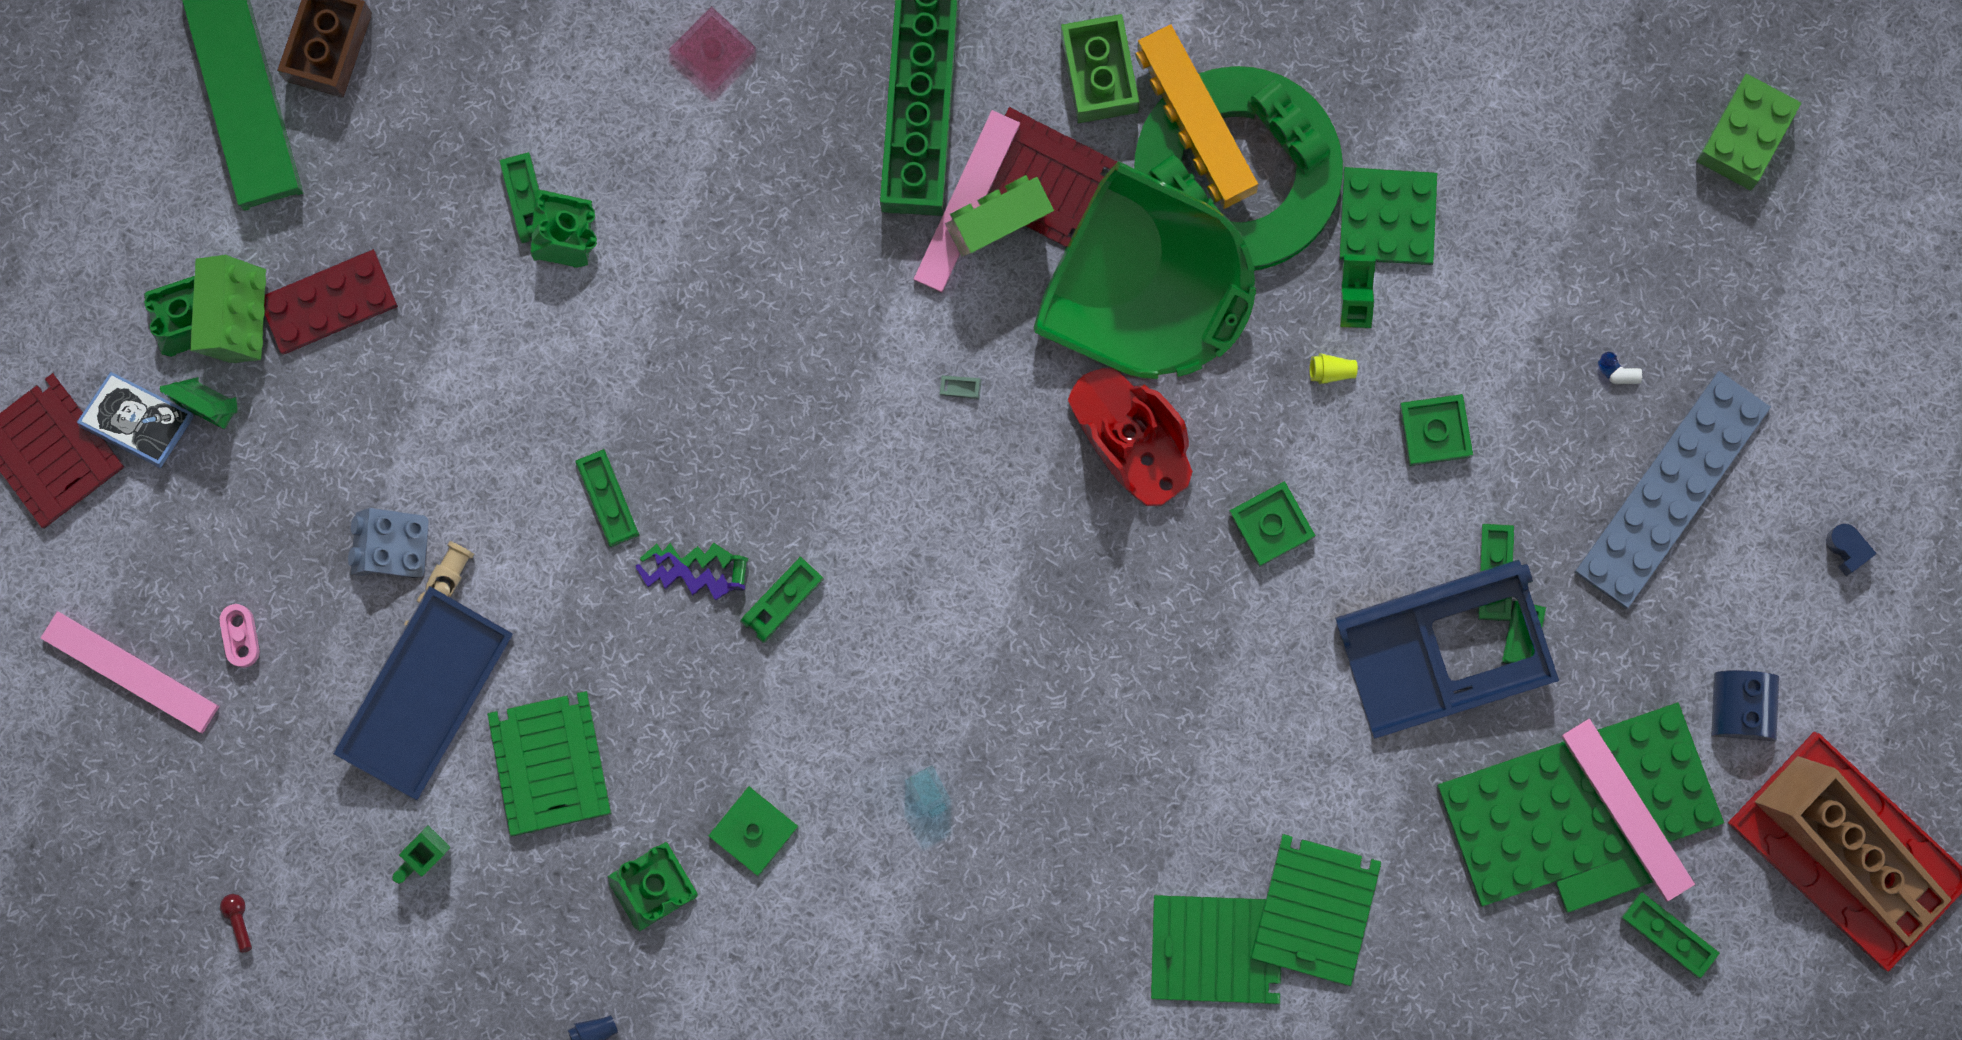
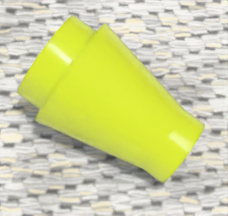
[1309,353,1358,384]

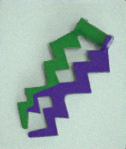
[636,543,748,600]

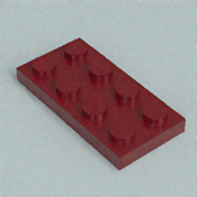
[264,249,398,355]

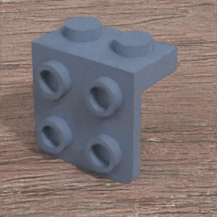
[348,508,429,578]

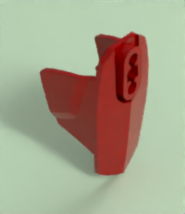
[1068,367,1193,506]

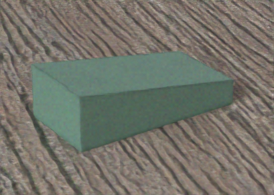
[940,375,982,399]

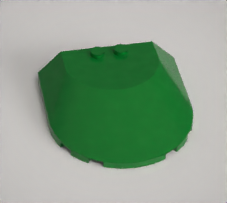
[1033,161,1256,379]

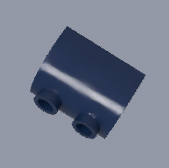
[1711,670,1779,742]

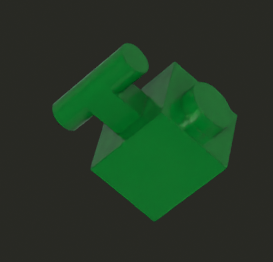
[392,825,451,884]

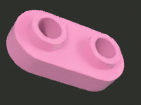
[220,604,260,668]

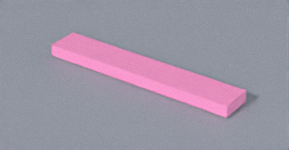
[914,110,1020,293]
[41,611,220,734]
[1561,718,1695,902]

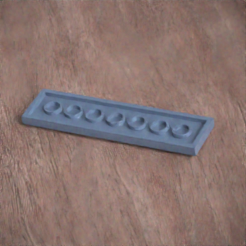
[1574,371,1771,609]

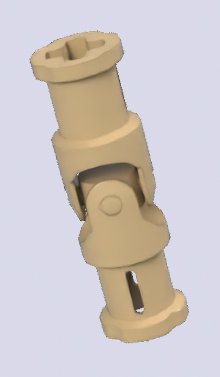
[404,541,474,626]

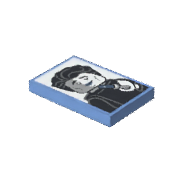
[77,372,193,468]

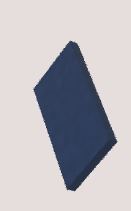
[332,586,513,800]

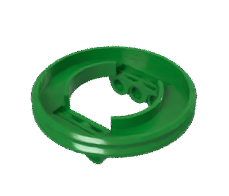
[1134,66,1343,271]

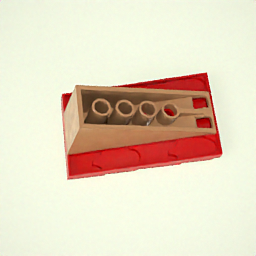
[1728,732,1962,972]

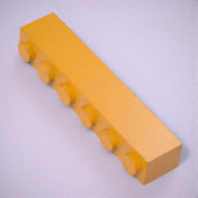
[1135,24,1258,209]

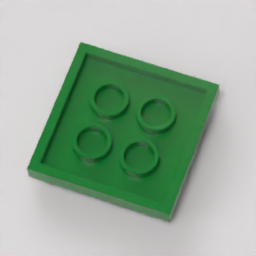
[1339,167,1438,265]

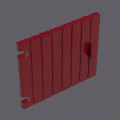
[988,107,1117,247]
[0,373,125,529]

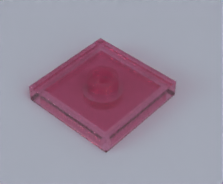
[669,6,756,92]

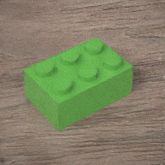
[1061,14,1139,124]
[1696,73,1801,191]
[945,175,1054,257]
[190,255,266,363]

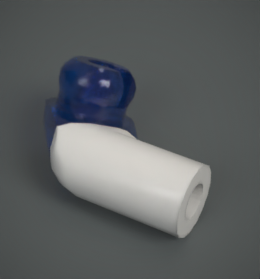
[1598,352,1642,384]

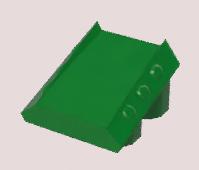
[531,189,597,268]
[144,276,195,357]
[160,377,238,430]
[607,842,698,932]

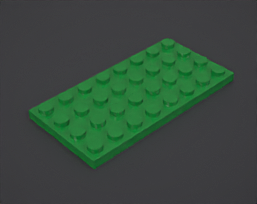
[1437,702,1724,907]

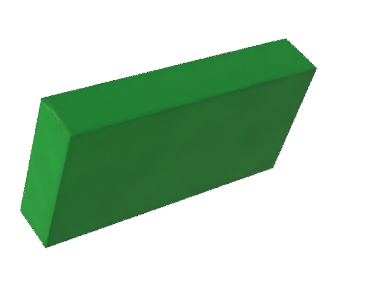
[1501,600,1546,664]

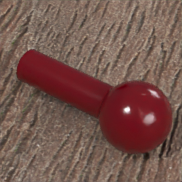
[220,894,252,953]

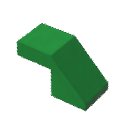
[1340,254,1376,328]

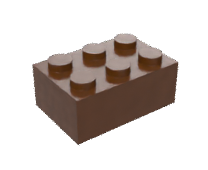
[277,0,372,98]

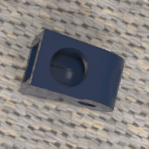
[1826,524,1877,576]

